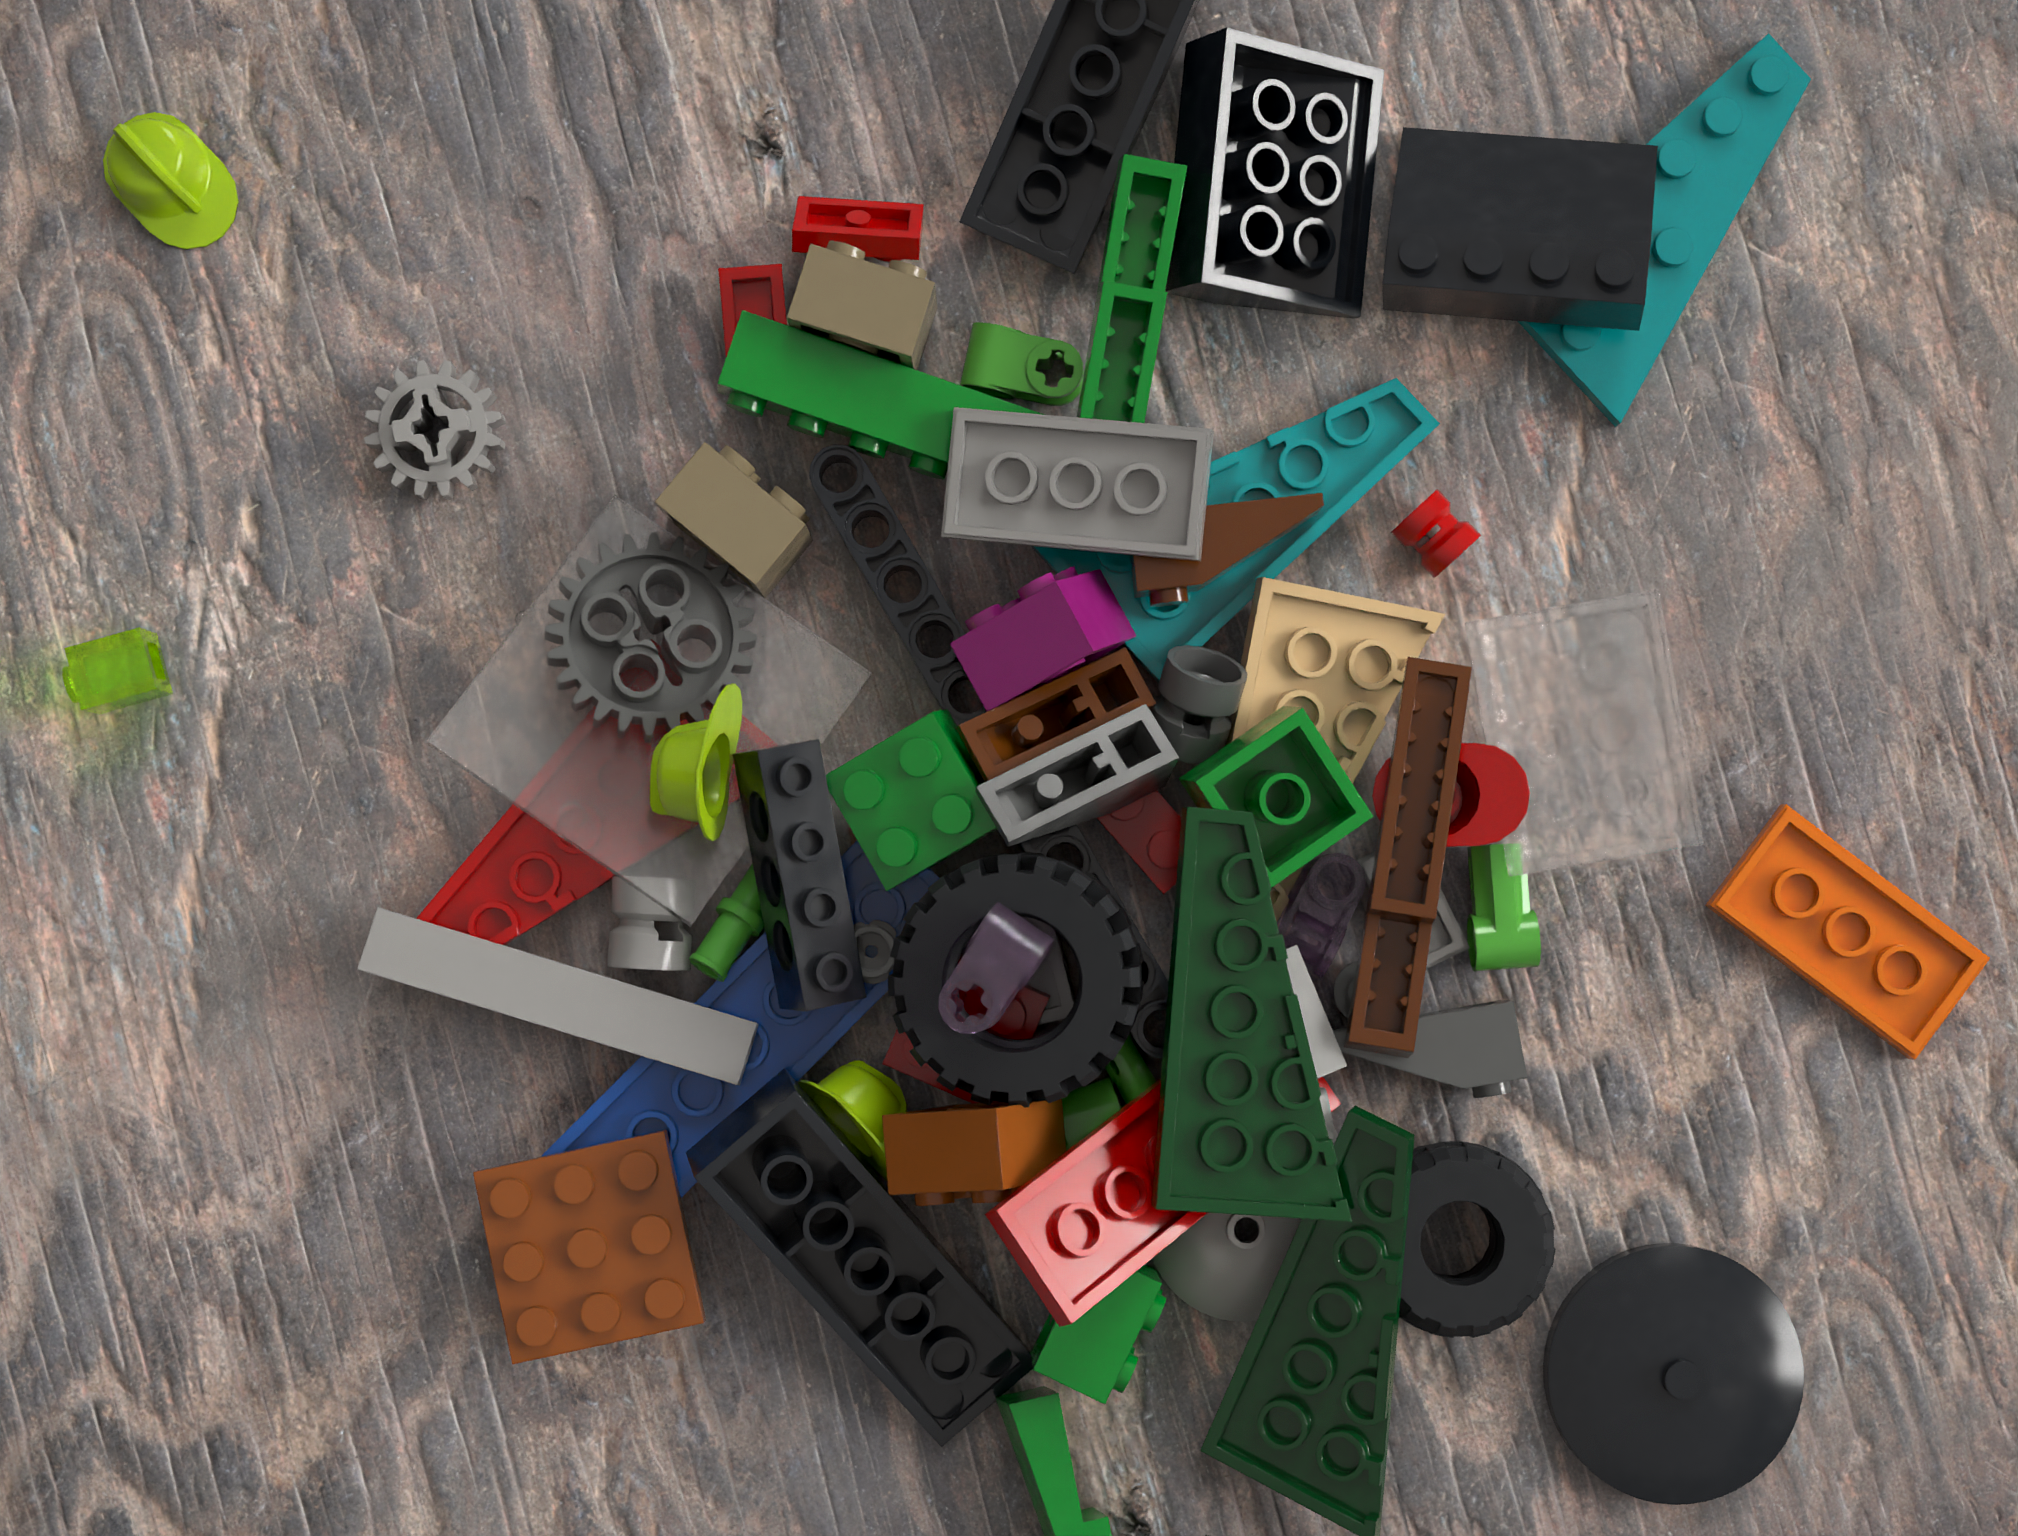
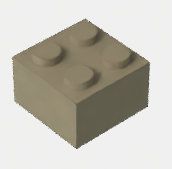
[787,241,937,370]
[655,442,813,599]

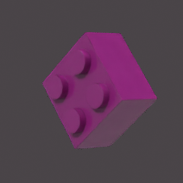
[950,566,1136,712]

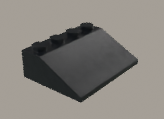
[1165,27,1384,319]
[1382,127,1658,331]

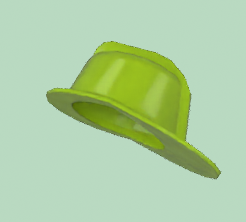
[103,112,239,250]
[650,683,742,841]
[798,1060,907,1181]

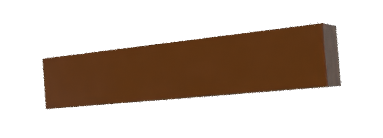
[1344,657,1472,1058]

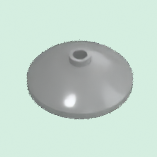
[1153,1213,1301,1322]

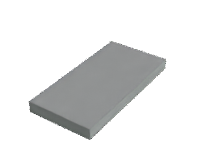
[941,407,1214,561]

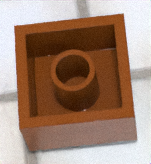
[882,1099,1066,1206]

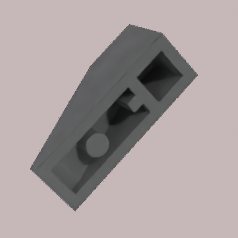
[975,704,1179,846]
[1332,1000,1527,1098]

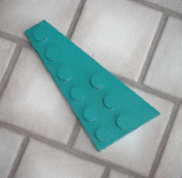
[1518,33,1811,427]
[1031,378,1440,683]

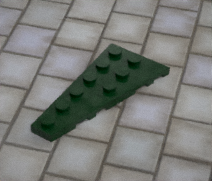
[1151,807,1352,1222]
[1200,1105,1415,1536]

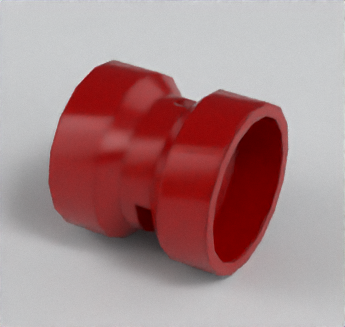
[1391,489,1481,578]

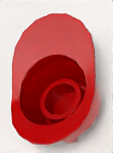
[1372,743,1531,847]

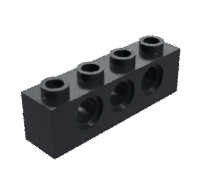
[732,739,867,1012]

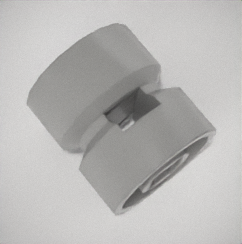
[607,876,696,971]

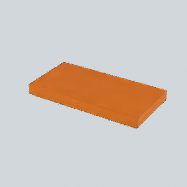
[1705,804,1990,1060]

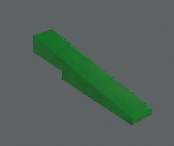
[1077,154,1187,423]
[995,1386,1112,1536]

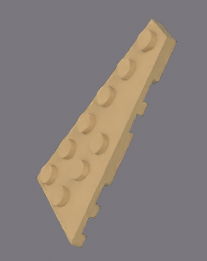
[1225,577,1445,922]

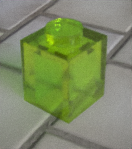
[62,627,173,714]

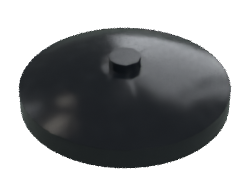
[1543,1243,1804,1505]

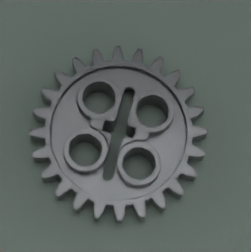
[544,532,757,743]

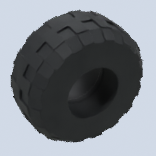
[1399,1141,1556,1338]

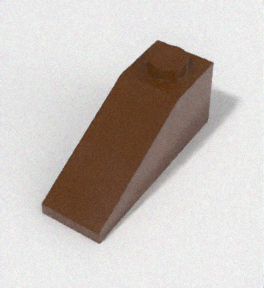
[1130,493,1324,607]
[956,647,1156,782]

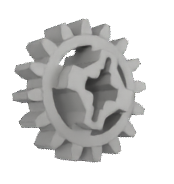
[364,360,506,500]

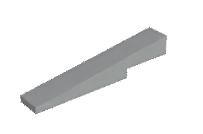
[357,907,759,1085]

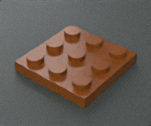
[473,1130,706,1365]

